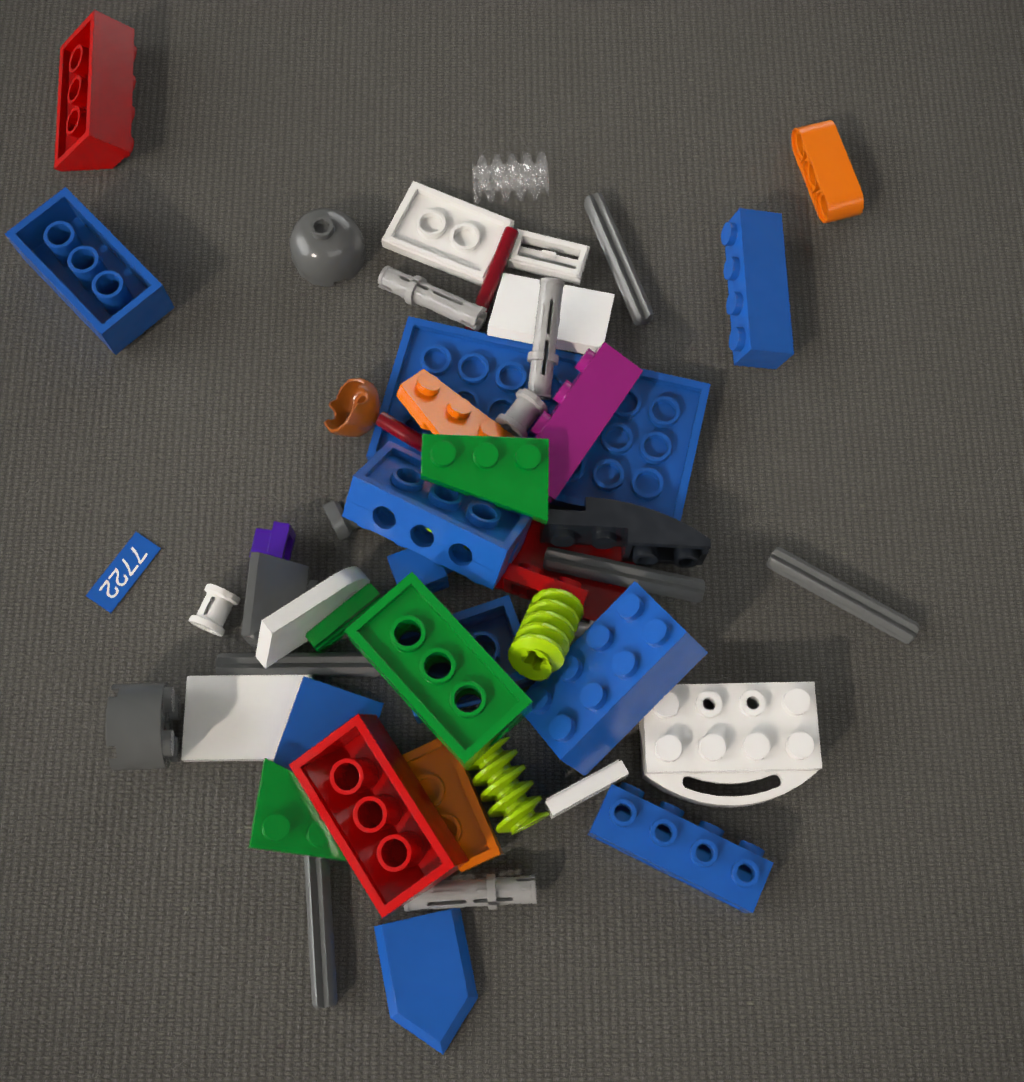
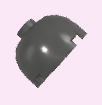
[289,207,366,287]

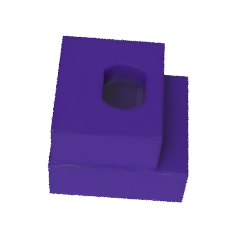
[249,521,296,561]

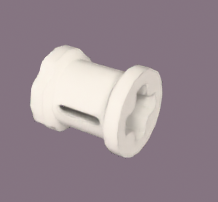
[188,584,241,637]

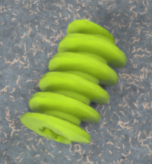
[508,588,584,681]
[467,737,550,835]

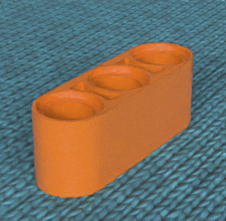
[791,120,864,223]

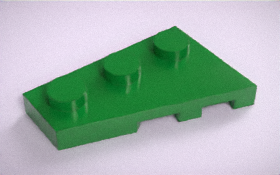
[421,434,549,525]
[248,758,348,862]

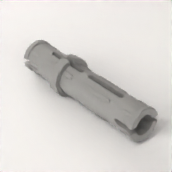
[378,265,487,331]
[527,277,565,400]
[404,873,537,912]

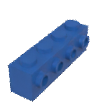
[721,208,794,369]
[587,782,773,913]

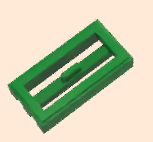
[305,583,381,653]

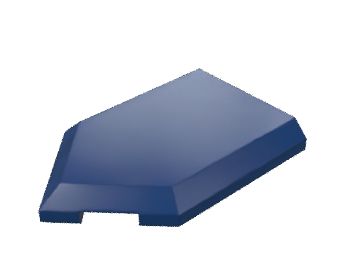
[374,908,478,1055]

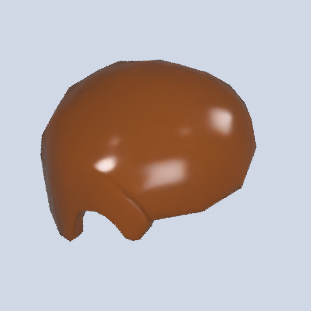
[324,378,380,437]

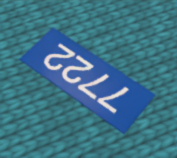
[86,532,161,613]

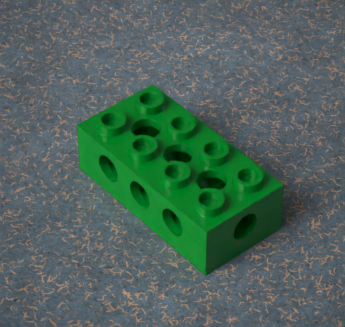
[345,572,533,770]

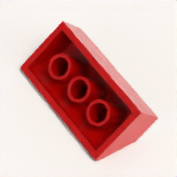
[54,9,137,172]
[289,714,469,918]

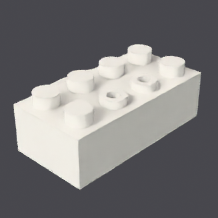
[639,682,822,808]

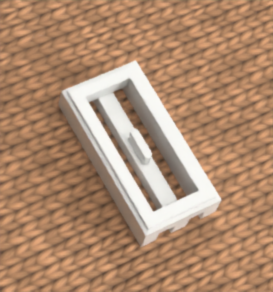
[508,229,590,285]
[544,759,629,819]

